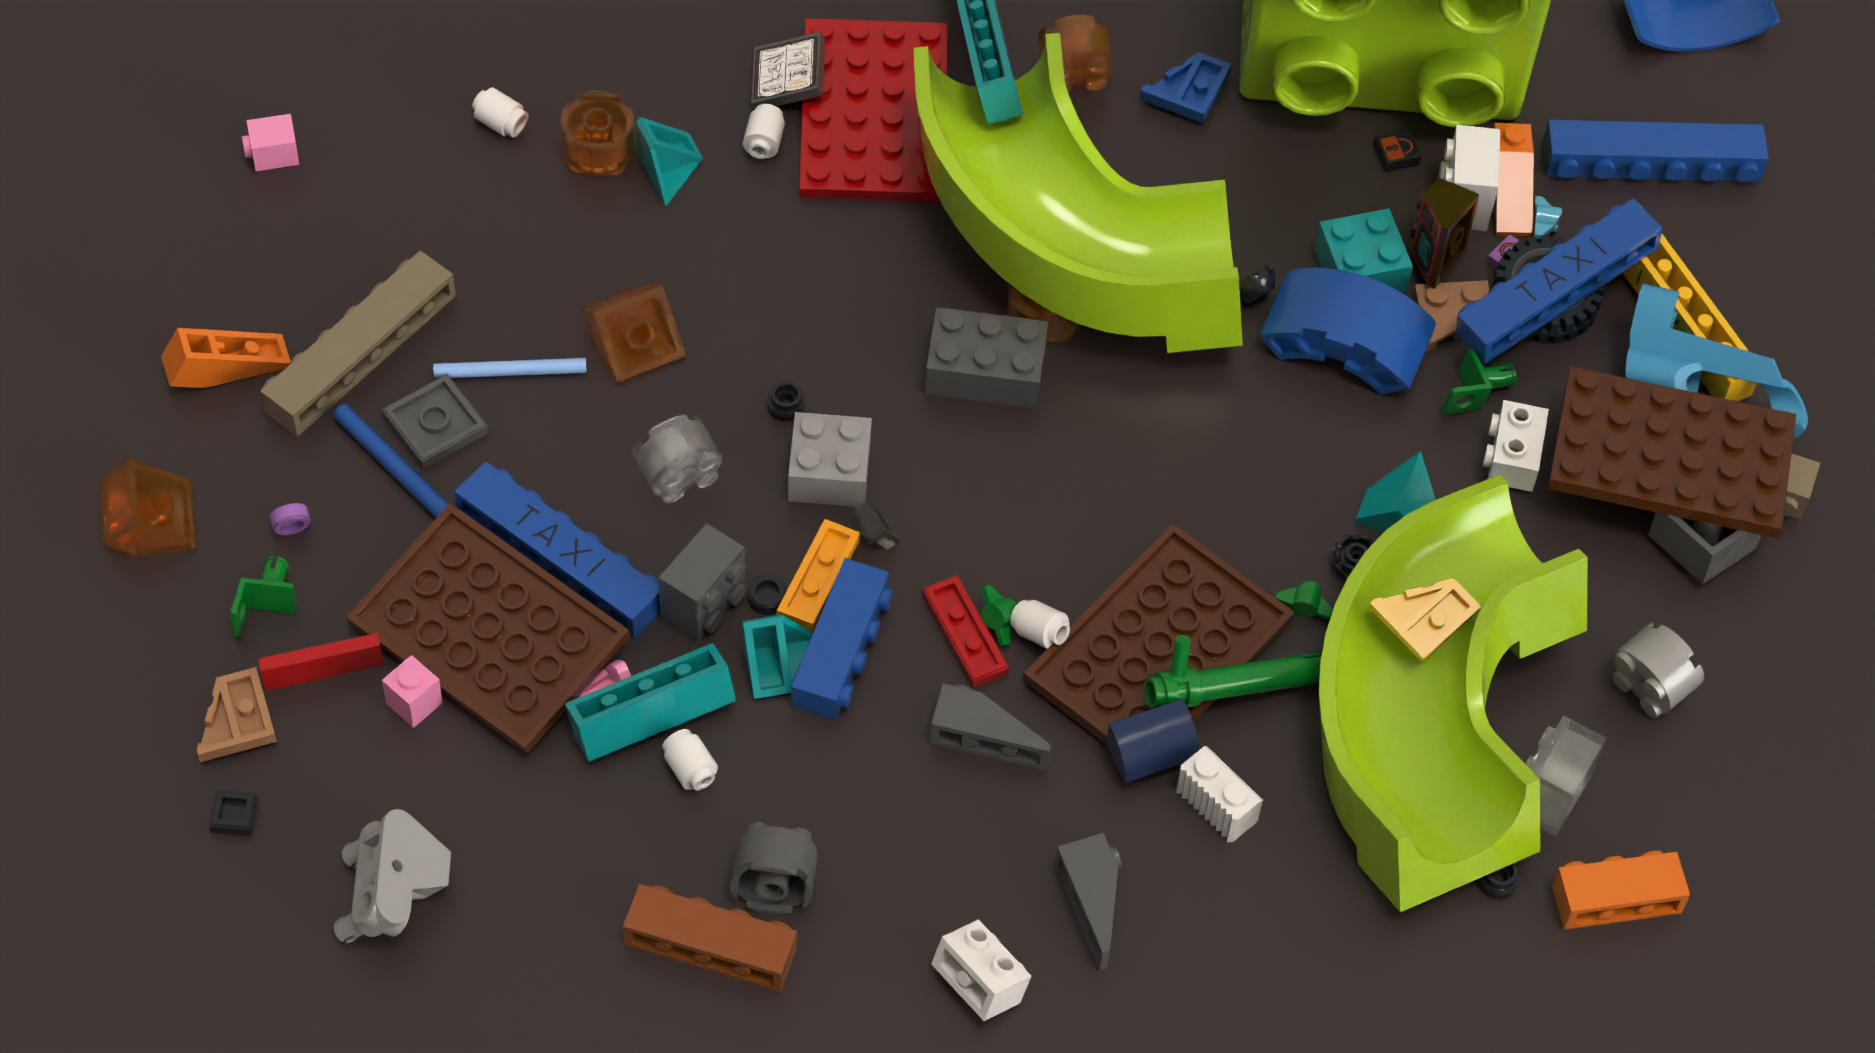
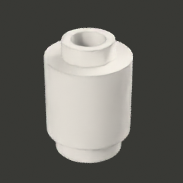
[472,87,529,138]
[743,104,785,159]
[1010,600,1070,649]
[662,729,718,791]

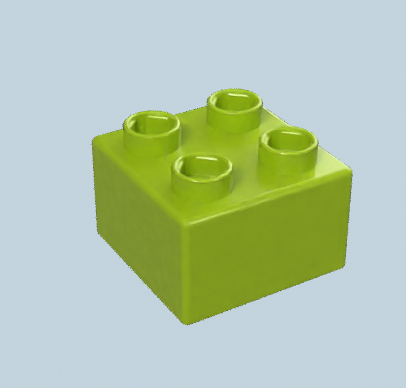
[1239,0,1551,128]

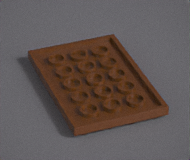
[1547,366,1796,539]
[346,503,631,754]
[1023,523,1295,744]

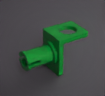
[1441,349,1517,415]
[231,556,296,637]

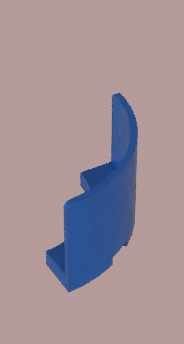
[1623,0,1780,52]
[1259,268,1436,395]

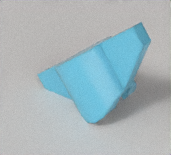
[1533,196,1562,239]

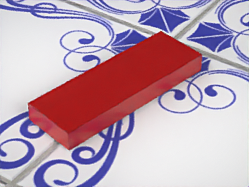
[922,575,1009,688]
[258,633,384,691]

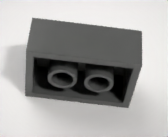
[925,307,1048,409]

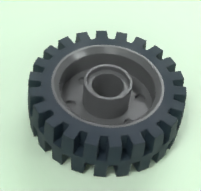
[1492,235,1605,344]

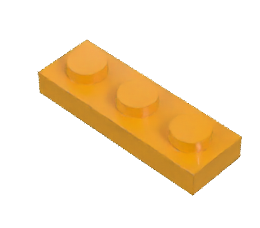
[777,519,860,632]

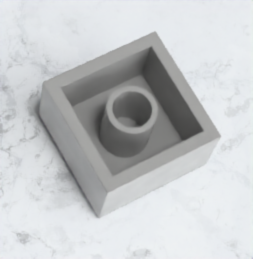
[788,412,872,507]

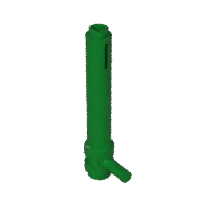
[1144,635,1322,709]

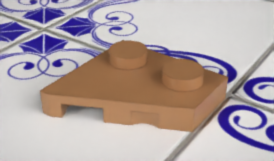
[1413,280,1490,351]
[197,667,277,762]

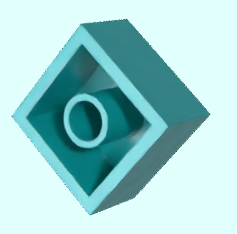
[1314,208,1413,293]

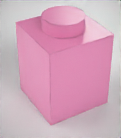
[242,114,300,171]
[382,655,443,728]

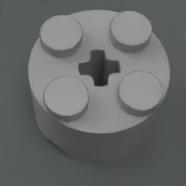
[1611,623,1704,718]

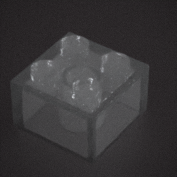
[1526,715,1607,836]

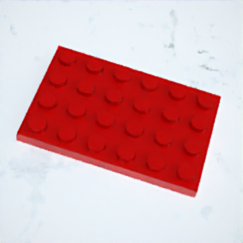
[799,18,948,202]

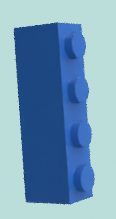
[791,558,894,721]

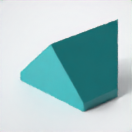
[636,117,703,207]
[1355,451,1436,532]
[742,614,813,699]

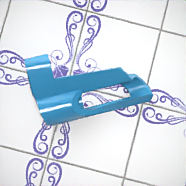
[1626,284,1808,438]

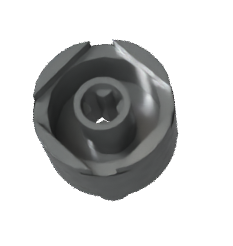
[730,822,818,915]

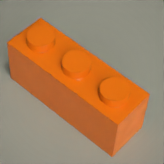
[1552,850,1690,930]

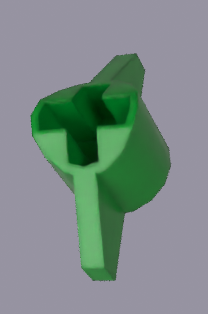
[1275,581,1333,621]
[980,584,1017,647]

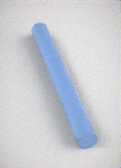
[433,358,587,379]

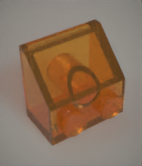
[581,281,686,383]
[99,457,197,556]

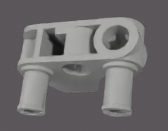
[334,809,451,943]

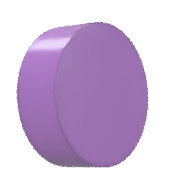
[269,503,311,535]

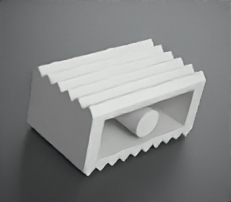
[1176,746,1263,842]

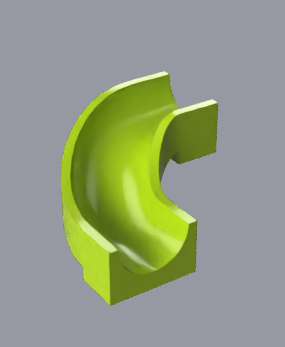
[913,33,1243,353]
[1319,475,1588,912]

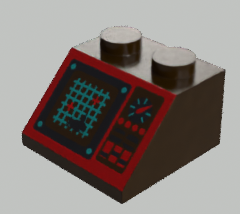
[1410,178,1479,289]

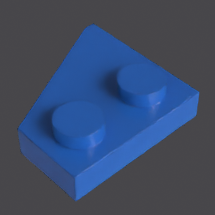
[1140,52,1232,123]

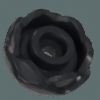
[1239,266,1276,304]
[1332,534,1374,578]

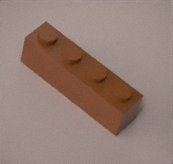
[622,884,797,992]

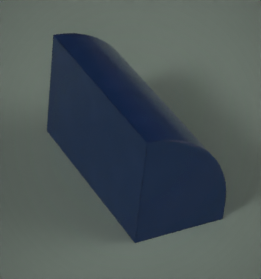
[1106,699,1199,783]

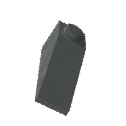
[930,683,1051,771]
[1055,832,1122,970]

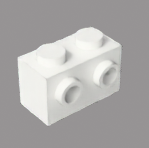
[1483,400,1549,492]
[931,919,1032,1021]

